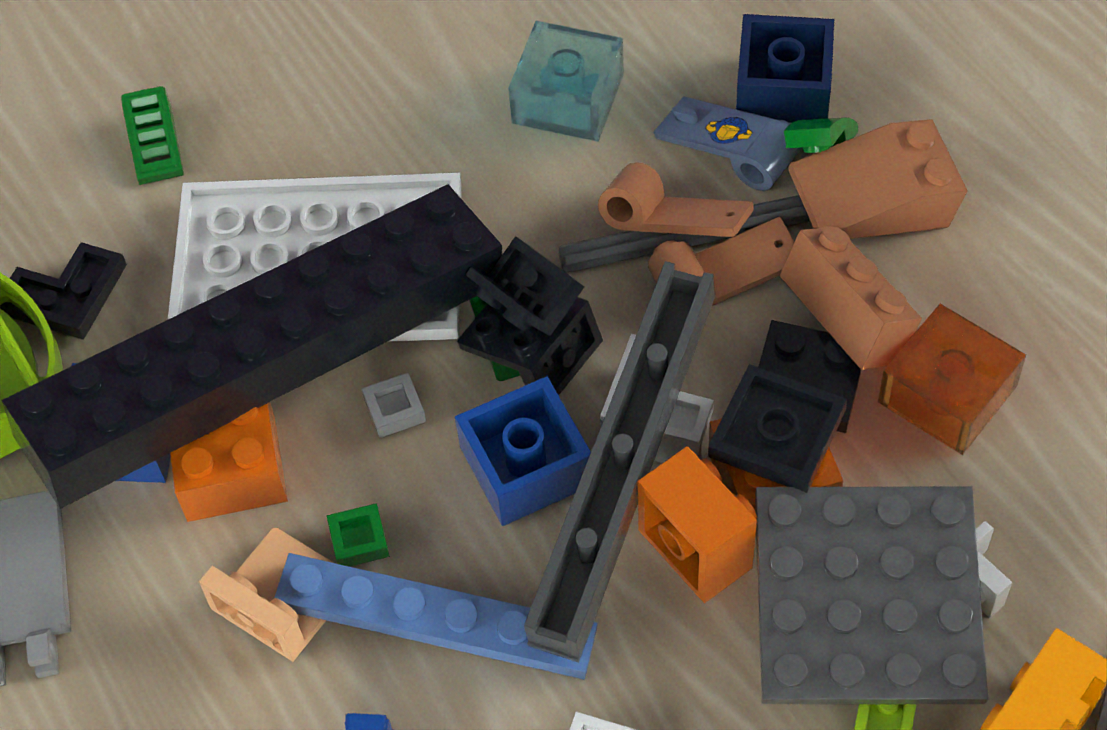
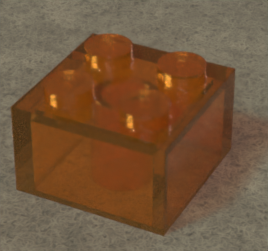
[878,303,1026,455]

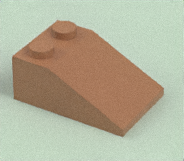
[788,119,968,239]

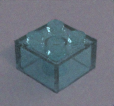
[508,21,624,142]

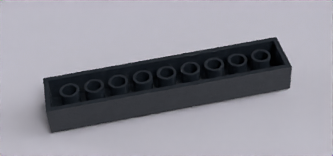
[2,184,502,509]

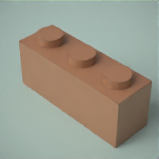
[780,226,922,370]

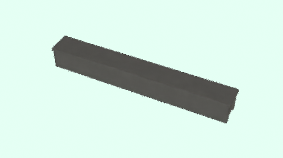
[524,261,715,663]

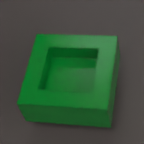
[326,503,390,567]

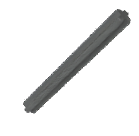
[559,195,810,272]

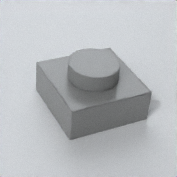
[361,373,426,438]

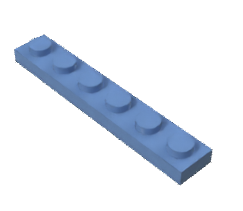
[274,553,597,680]

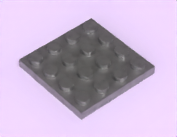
[755,486,988,704]

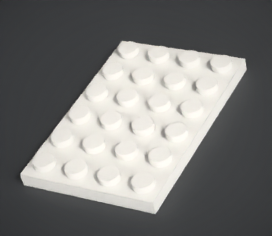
[168,173,462,342]

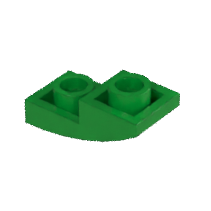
[784,118,858,153]

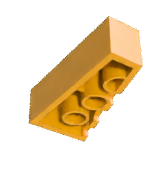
[980,627,1107,730]

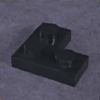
[0,242,127,340]

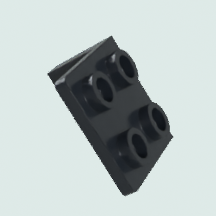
[457,297,603,395]

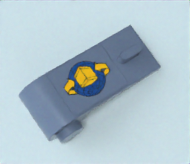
[654,96,801,191]

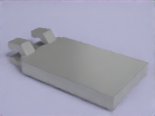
[0,491,71,686]

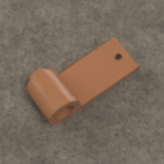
[598,162,754,237]
[648,216,794,306]

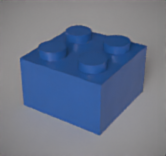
[455,376,591,527]

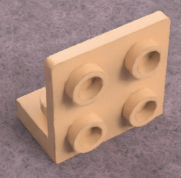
[199,528,334,662]

